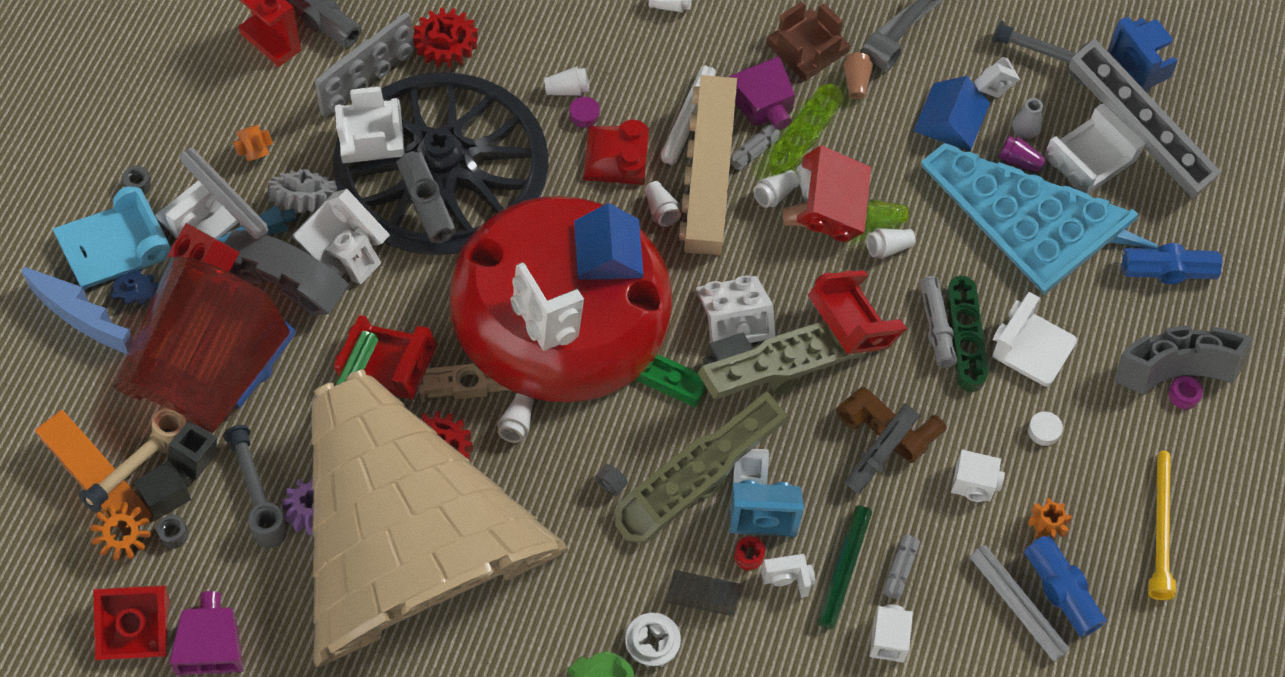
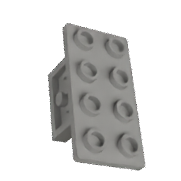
[315,12,414,118]

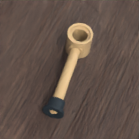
[79,408,186,513]

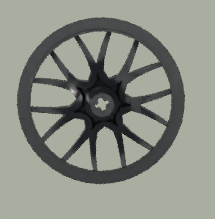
[333,72,549,255]

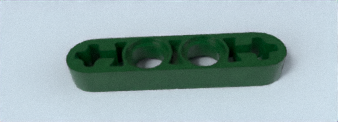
[946,275,988,392]

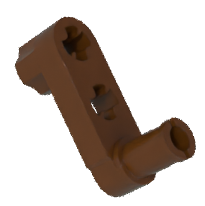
[836,387,947,463]

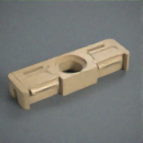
[419,364,510,402]

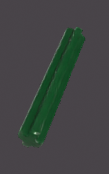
[817,505,872,630]

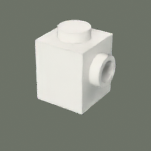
[951,450,1005,502]

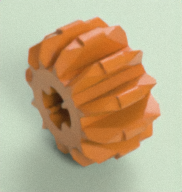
[90,502,151,560]

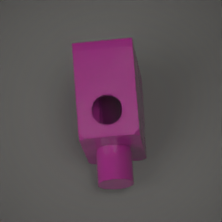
[728,57,795,130]
[170,591,244,675]

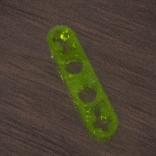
[768,84,843,175]

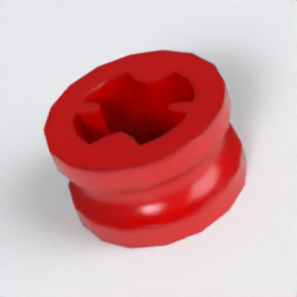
[734,536,766,571]

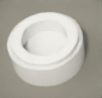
[1028,412,1063,446]

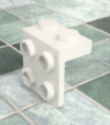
[511,263,584,351]
[992,292,1077,386]

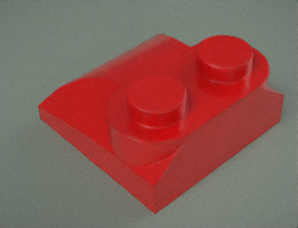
[583,119,649,185]
[93,585,170,660]

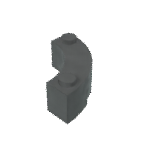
[224,230,349,316]
[1115,326,1253,395]

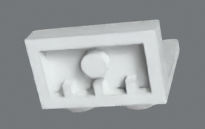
[292,189,390,277]
[696,276,775,343]

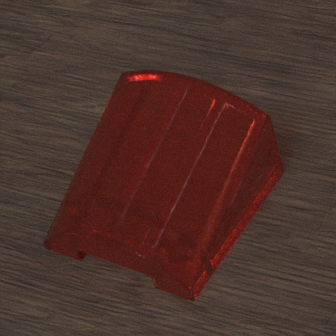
[113,257,290,433]

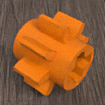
[232,124,273,161]
[1027,498,1072,540]

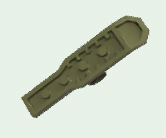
[698,321,867,400]
[615,391,789,543]

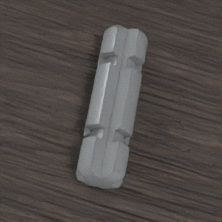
[730,125,780,170]
[883,535,920,599]

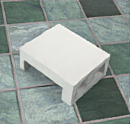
[1044,103,1146,194]

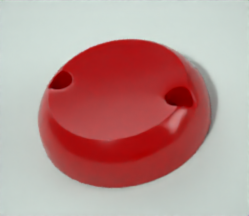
[449,196,672,402]

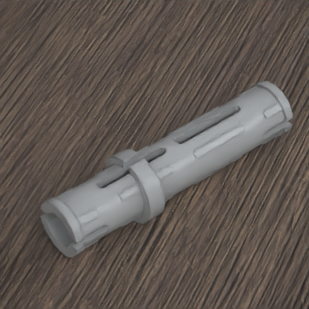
[919,276,957,368]

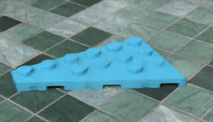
[921,143,1138,295]

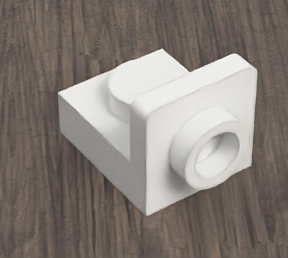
[974,57,1020,98]
[326,229,381,285]
[761,554,815,598]

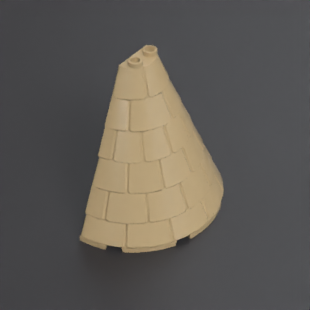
[312,369,568,669]

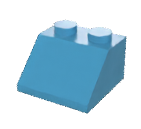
[730,480,804,537]

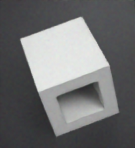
[869,605,913,663]

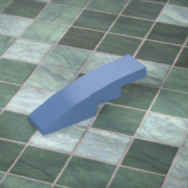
[22,267,135,355]

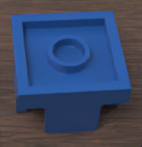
[1107,16,1178,94]

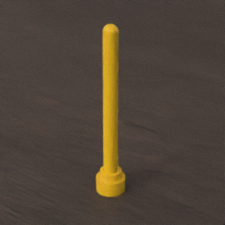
[1148,450,1176,600]

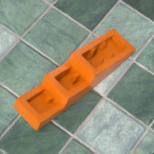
[35,410,152,536]

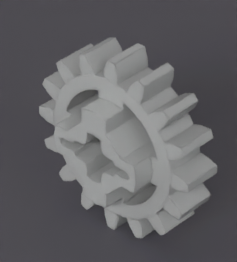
[268,169,337,213]

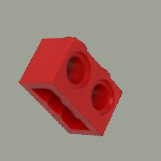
[167,223,240,286]

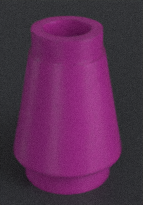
[998,135,1046,174]

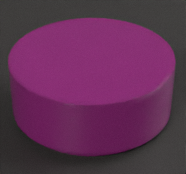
[570,97,600,128]
[1168,376,1203,409]

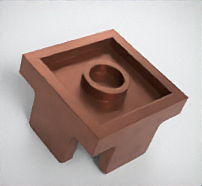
[766,1,850,81]

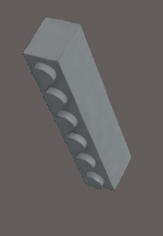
[1069,38,1221,199]

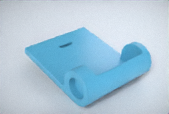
[53,186,171,289]

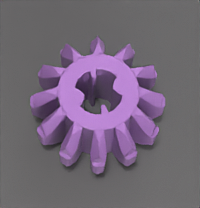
[282,476,314,536]

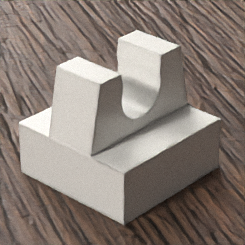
[733,449,769,484]

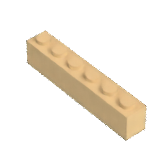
[679,75,737,256]

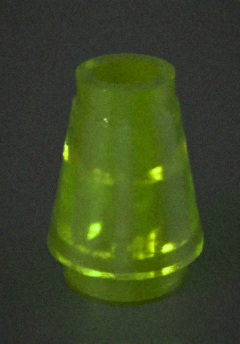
[865,199,909,230]

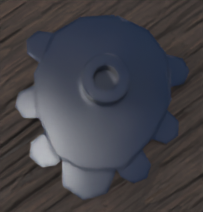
[111,269,160,305]

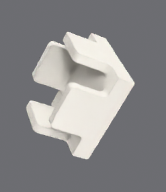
[335,87,404,163]

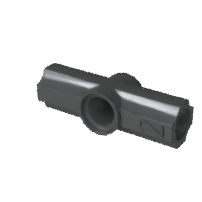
[286,0,362,48]
[396,151,456,244]

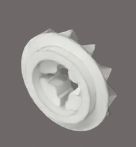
[625,613,681,668]

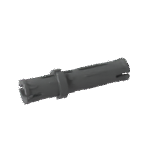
[843,403,921,495]

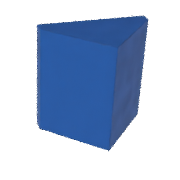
[913,76,990,152]
[574,203,643,280]

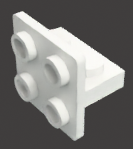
[155,180,239,239]

